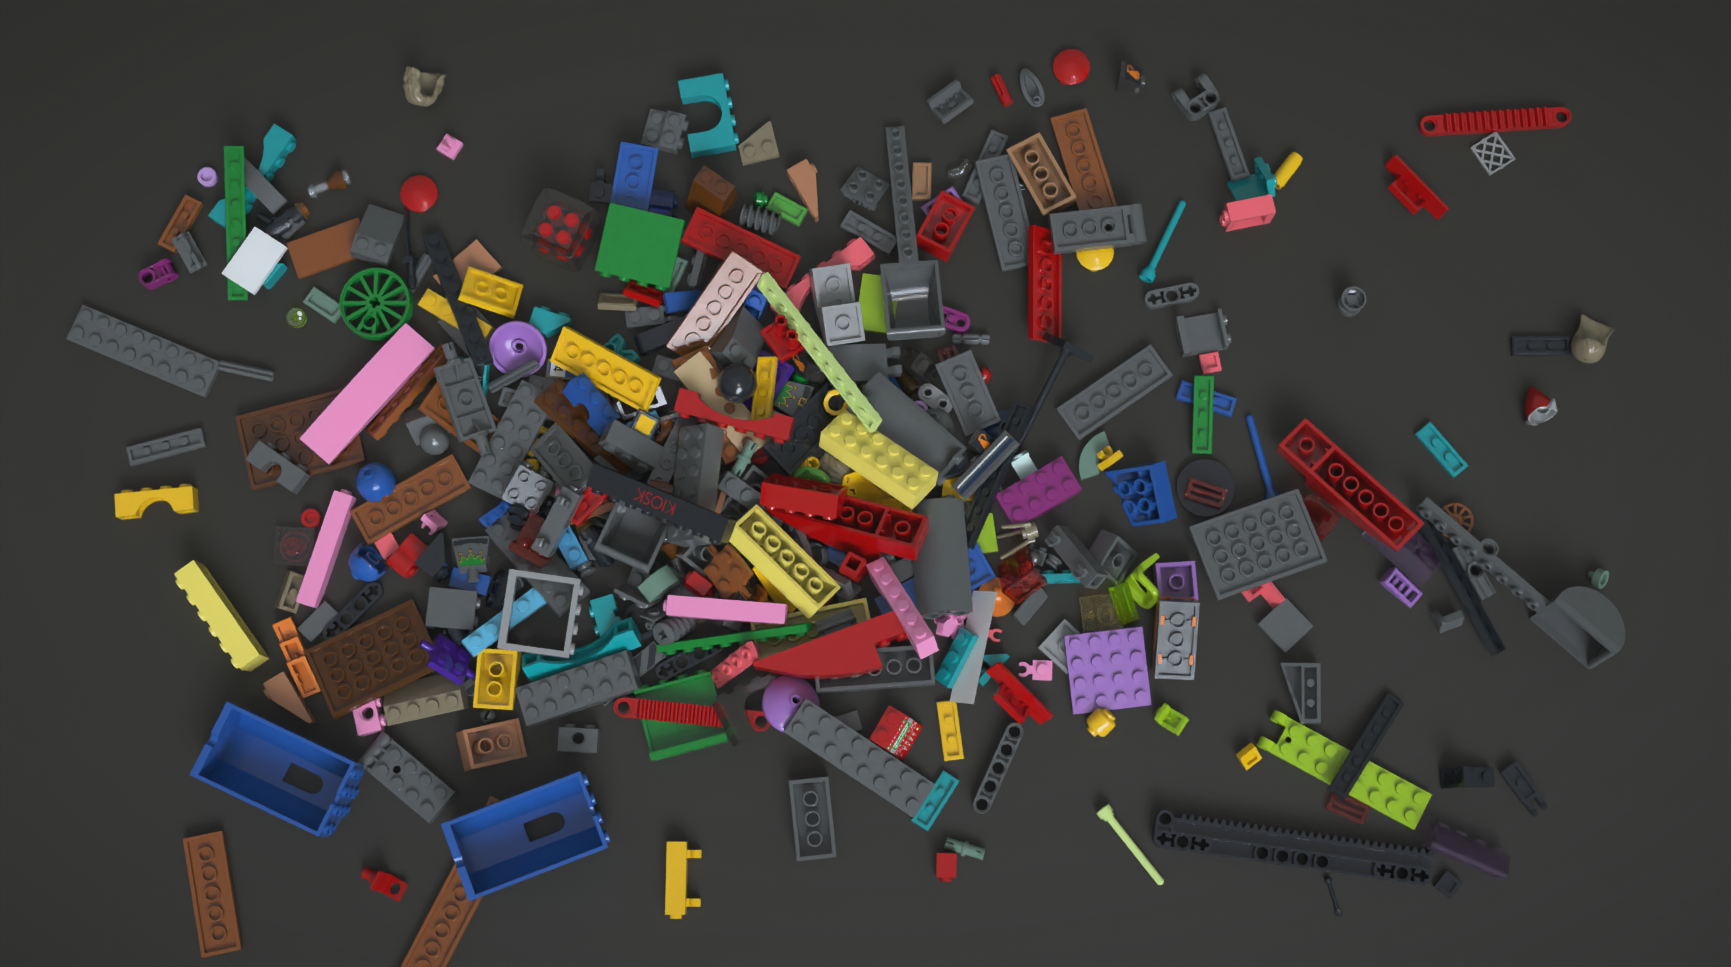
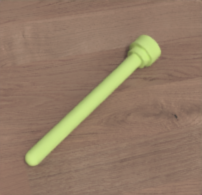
[1096,804,1164,885]

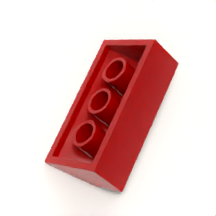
[760,473,848,520]

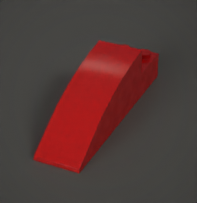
[1277,418,1425,552]
[766,495,929,562]
[752,611,908,679]

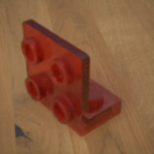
[1303,493,1341,542]
[508,512,553,568]
[998,546,1047,604]

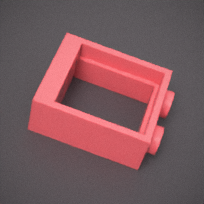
[1219,194,1276,232]

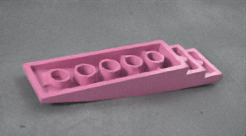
[300,323,435,464]

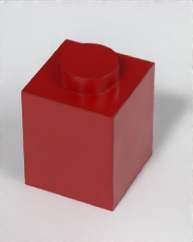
[936,853,957,882]

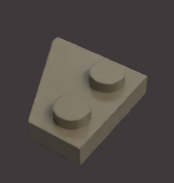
[738,121,780,166]

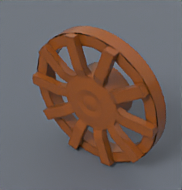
[1441,503,1474,539]

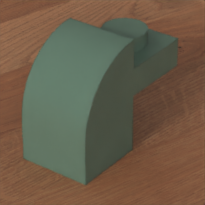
[637,565,683,603]

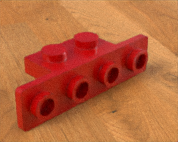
[1385,155,1449,220]
[986,662,1053,724]

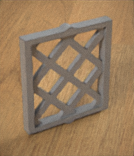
[1470,132,1515,176]

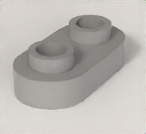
[918,384,953,414]

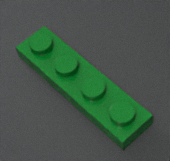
[1192,376,1214,454]

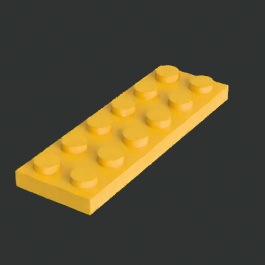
[550,326,662,413]

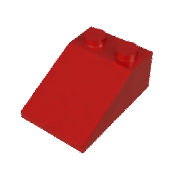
[916,191,975,262]

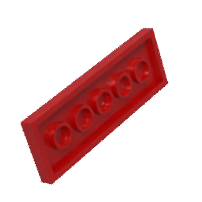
[681,207,801,291]
[1028,225,1062,343]

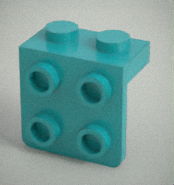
[1227,157,1277,201]

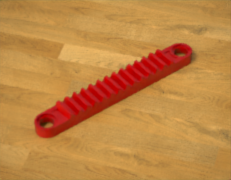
[1418,107,1572,137]
[613,697,771,732]

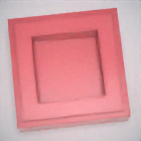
[1198,351,1222,375]
[374,533,400,560]

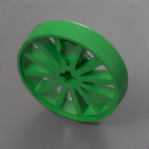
[339,268,414,341]

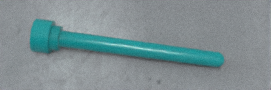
[1139,200,1186,283]

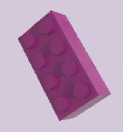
[995,456,1082,531]

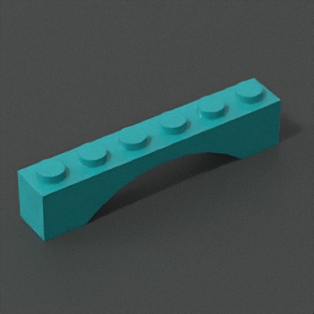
[208,124,297,229]
[522,617,642,683]

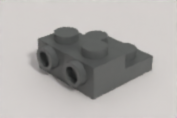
[641,108,690,155]

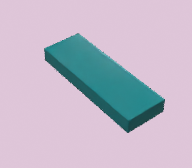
[1414,422,1469,479]
[911,770,959,831]

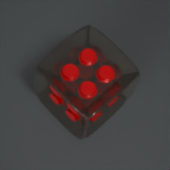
[520,188,602,273]

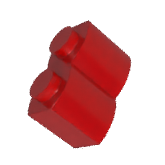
[386,533,428,579]
[684,570,716,598]

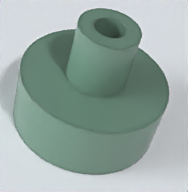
[1588,568,1609,589]

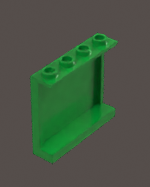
[595,203,687,291]
[634,669,729,762]

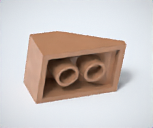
[456,718,527,772]

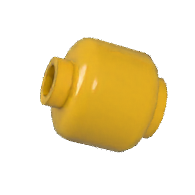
[1086,708,1116,737]

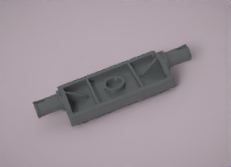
[433,342,497,456]

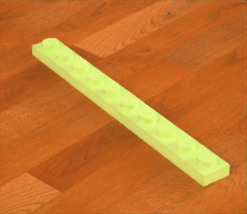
[756,272,882,433]

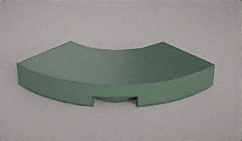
[1078,431,1110,480]

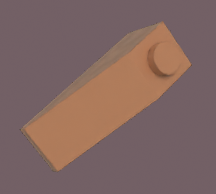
[787,159,819,223]
[263,671,317,725]

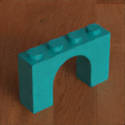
[678,73,739,158]

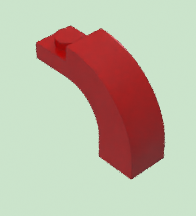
[839,551,872,583]

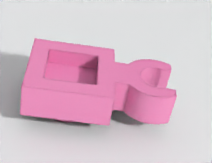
[1018,660,1052,681]

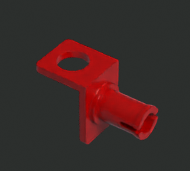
[361,867,408,901]

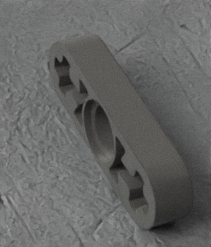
[1144,283,1199,309]

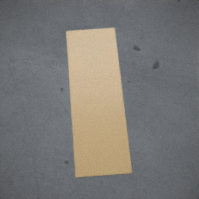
[674,352,771,452]

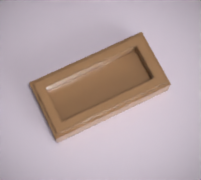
[912,162,932,201]

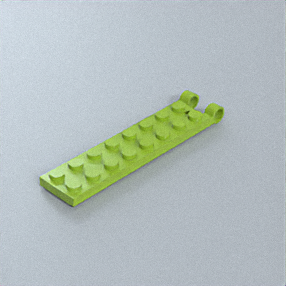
[1256,710,1432,830]

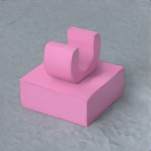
[437,134,464,161]
[420,509,448,535]

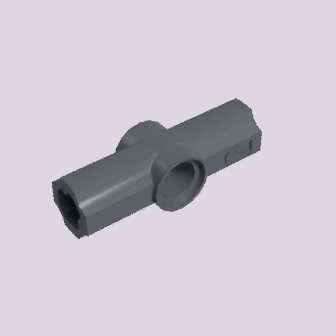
[1451,546,1497,601]

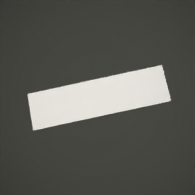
[950,591,997,704]

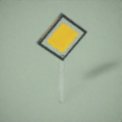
[629,408,678,440]

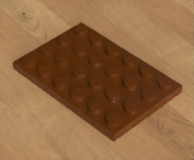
[235,388,367,491]
[305,598,435,719]

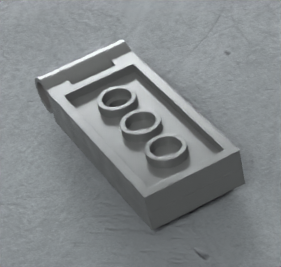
[1048,204,1147,255]
[358,731,457,823]

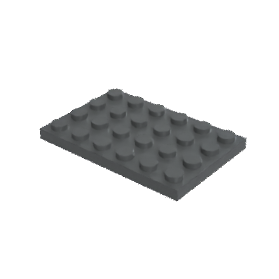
[1188,489,1328,601]

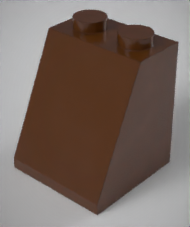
[685,165,738,219]

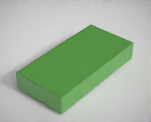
[766,192,808,227]

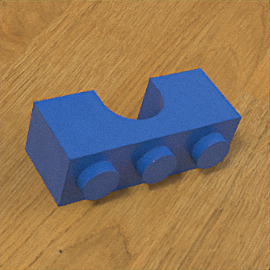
[562,372,621,436]

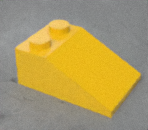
[473,649,521,710]

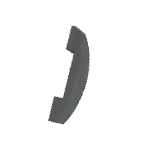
[244,157,288,214]

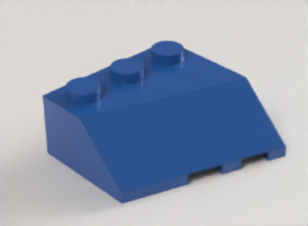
[1105,461,1177,527]

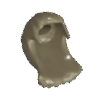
[1571,314,1615,364]

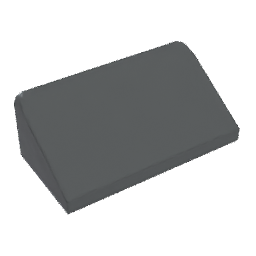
[1013,586,1048,626]

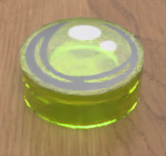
[286,308,307,328]

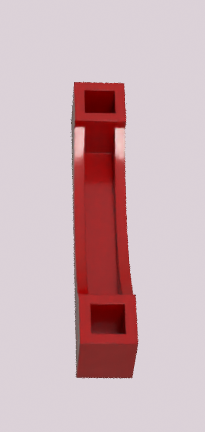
[674,388,795,444]

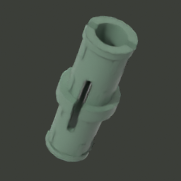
[730,439,758,479]
[944,837,986,860]

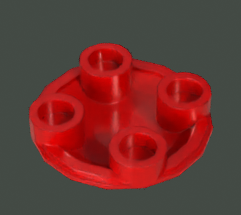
[1053,49,1090,85]
[400,175,439,213]

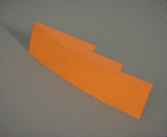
[272,616,321,698]

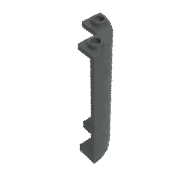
[846,372,967,486]
[912,495,973,620]

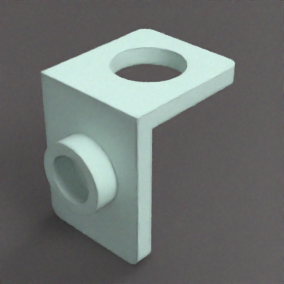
[1011,450,1037,480]

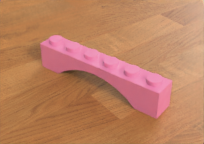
[866,556,939,659]

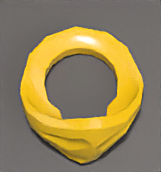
[823,389,849,415]

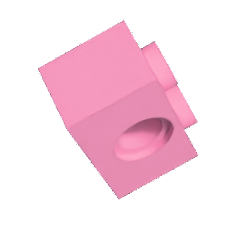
[353,697,387,737]

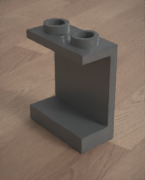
[1174,308,1231,358]
[612,383,667,420]
[425,587,481,633]

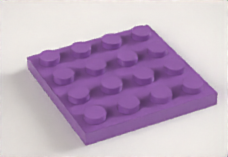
[1063,626,1152,714]

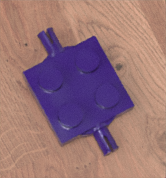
[419,634,476,685]

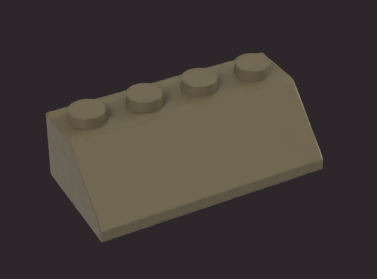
[383,674,470,726]

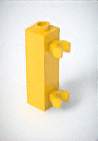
[665,842,702,919]

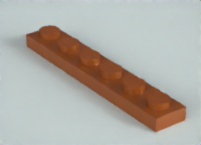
[365,343,447,441]

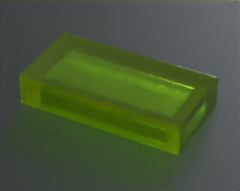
[1108,582,1140,625]

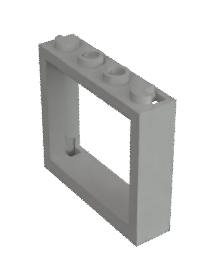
[497,569,584,659]

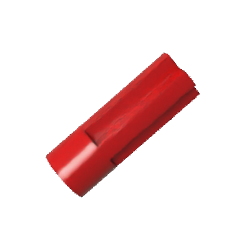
[990,74,1013,107]

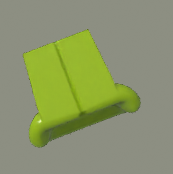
[1125,553,1160,609]

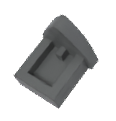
[1430,610,1464,634]

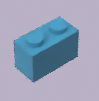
[558,525,590,572]

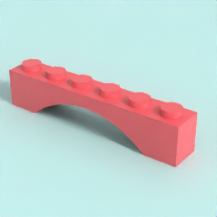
[770,237,875,316]

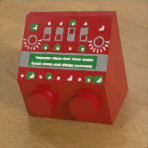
[869,705,923,761]

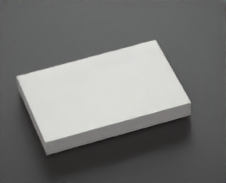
[222,227,288,295]

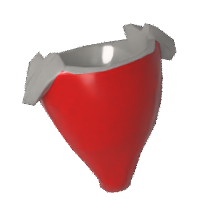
[1524,387,1558,426]

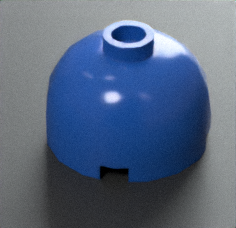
[355,462,396,502]
[348,543,388,582]

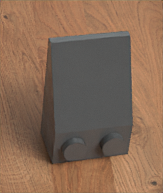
[350,204,404,269]
[710,306,765,369]

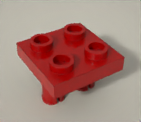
[760,315,805,363]

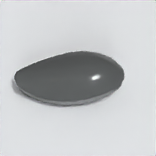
[1019,68,1045,107]

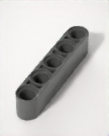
[972,723,1024,814]

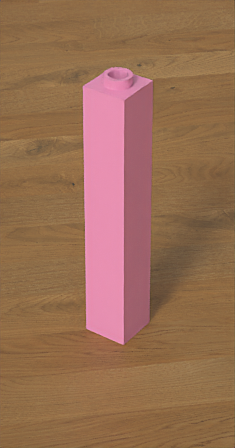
[296,489,357,609]
[663,595,788,625]

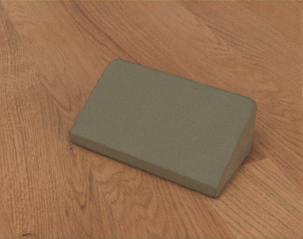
[274,570,305,614]

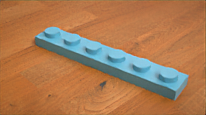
[462,588,546,657]

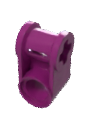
[138,258,179,290]

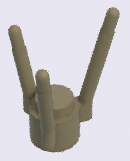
[996,521,1039,560]

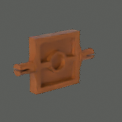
[703,544,754,600]

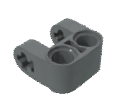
[1171,73,1220,121]

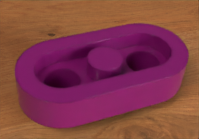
[943,306,970,333]

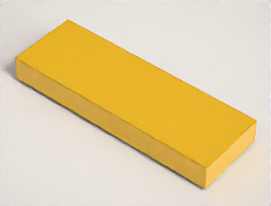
[936,700,964,761]

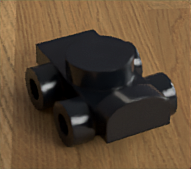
[507,503,530,531]

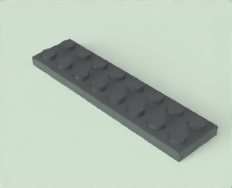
[66,305,220,398]
[783,698,935,818]

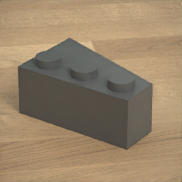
[598,419,664,475]
[1280,663,1321,724]

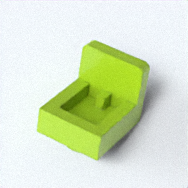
[1154,703,1189,736]

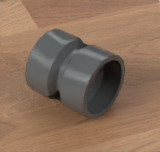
[1336,286,1367,317]

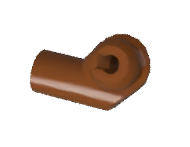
[654,415,674,445]

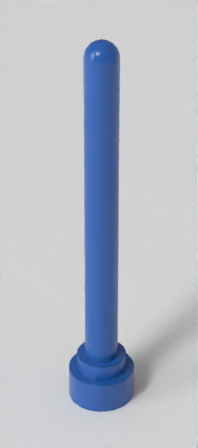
[1246,415,1280,500]

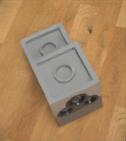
[808,263,865,346]

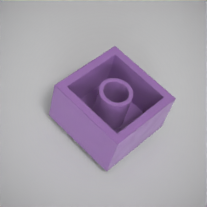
[1153,561,1198,605]

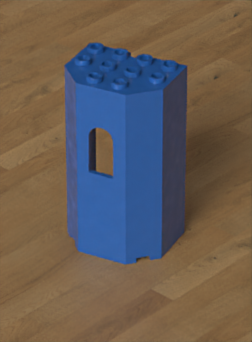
[190,702,364,838]
[441,771,611,901]

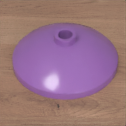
[489,321,547,377]
[762,675,820,732]

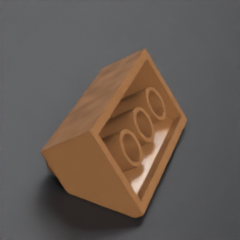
[1006,132,1077,216]

